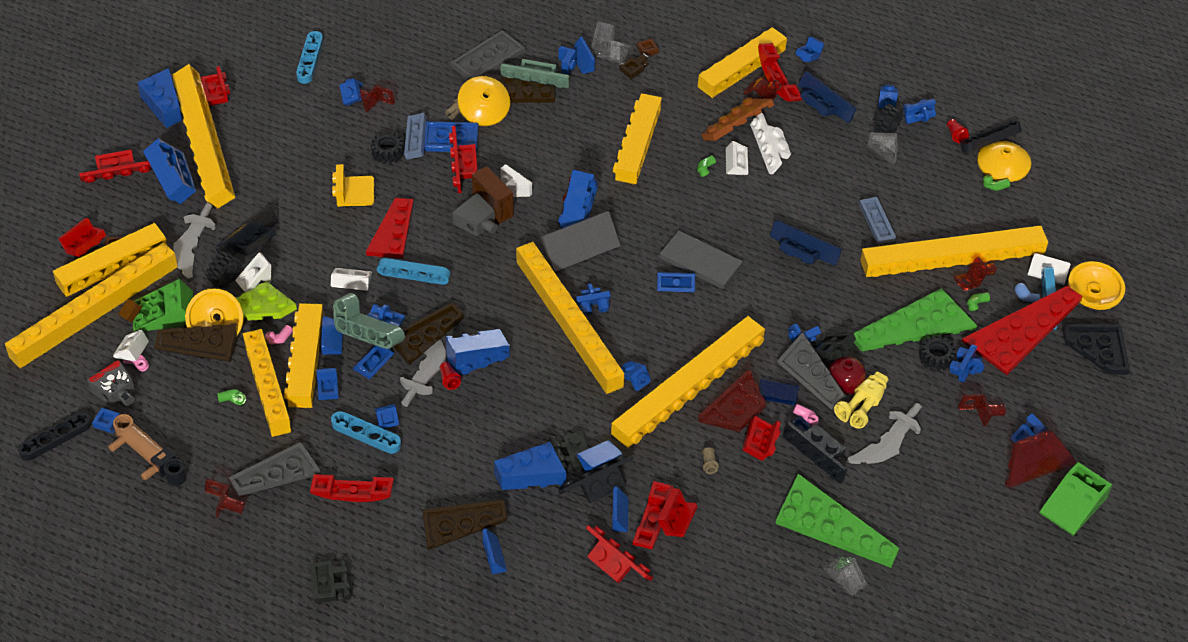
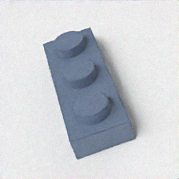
[404,113,427,160]
[859,197,896,245]

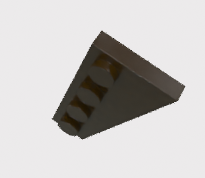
[484,74,555,103]
[393,302,464,365]
[154,323,239,362]
[422,499,507,550]

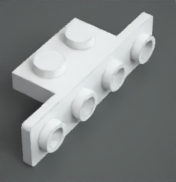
[750,113,791,175]

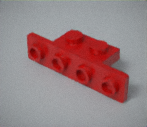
[449,126,478,193]
[79,150,152,183]
[586,525,653,583]

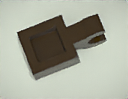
[619,53,649,79]

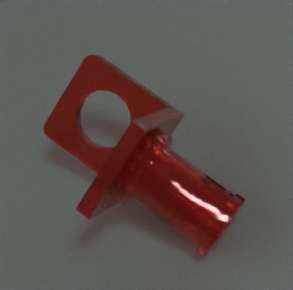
[743,77,782,101]
[359,85,395,112]
[954,257,996,290]
[958,394,1006,427]
[205,479,246,518]

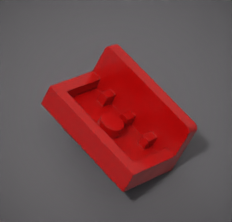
[200,66,230,106]
[59,218,107,257]
[742,416,781,461]
[657,488,698,537]

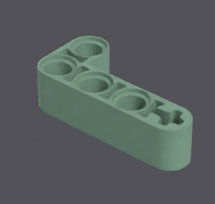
[333,293,405,349]

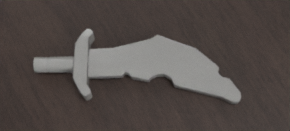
[173,203,216,279]
[400,340,446,407]
[848,403,922,464]

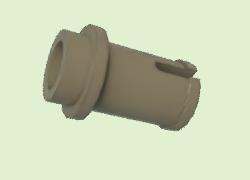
[445,99,460,120]
[702,447,719,474]

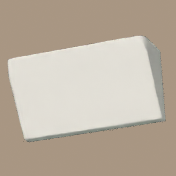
[726,141,748,175]
[1028,253,1071,285]
[331,268,372,291]
[113,330,149,361]

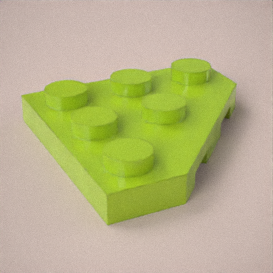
[236,281,297,321]

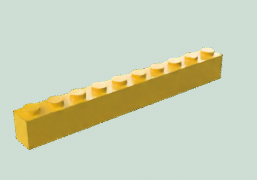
[172,64,236,208]
[860,226,1048,277]
[516,242,624,394]
[5,243,177,369]
[611,316,765,448]

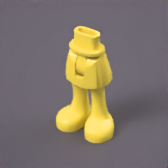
[834,372,889,429]

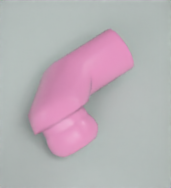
[265,325,293,345]
[123,355,149,371]
[793,404,819,427]

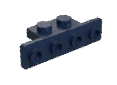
[798,72,857,123]
[770,220,842,266]

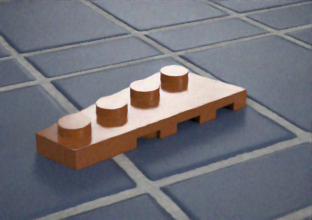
[701,97,774,141]

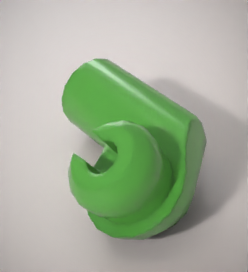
[697,155,716,177]
[983,175,1010,191]
[967,292,990,311]
[217,389,246,405]

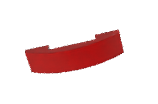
[758,43,802,102]
[310,474,394,502]
[632,481,673,550]

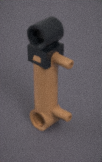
[108,414,187,486]

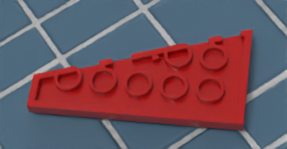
[962,286,1083,375]

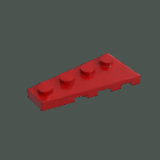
[366,198,414,258]

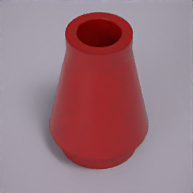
[947,119,969,143]
[439,362,461,390]

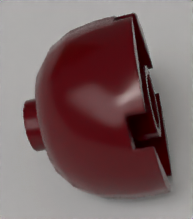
[828,356,866,395]

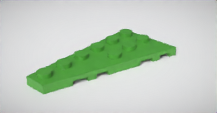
[854,288,977,351]
[775,474,899,568]

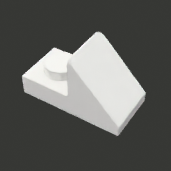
[501,164,532,197]
[235,252,271,292]

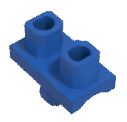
[903,99,936,124]
[575,283,611,315]
[367,304,405,327]
[950,344,985,383]

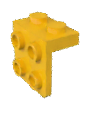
[332,164,374,207]

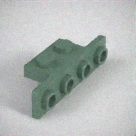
[500,59,570,88]

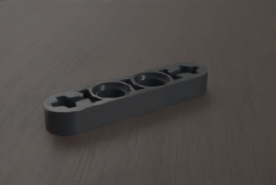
[960,121,1022,152]
[18,412,92,461]

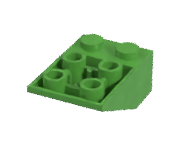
[133,279,193,332]
[1039,462,1112,536]

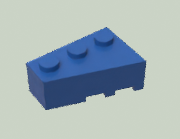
[137,68,182,128]
[143,138,196,204]
[558,170,599,228]
[446,329,510,375]
[494,442,566,490]

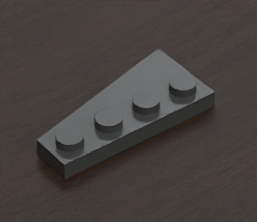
[777,333,846,411]
[229,442,321,496]

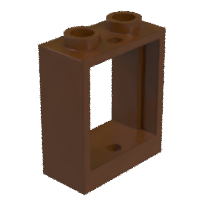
[472,166,513,225]

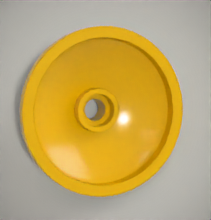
[457,76,510,126]
[977,141,1031,182]
[1068,261,1125,310]
[185,289,244,337]

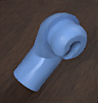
[1015,283,1040,303]

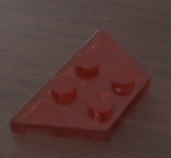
[698,370,766,432]
[1005,430,1076,488]

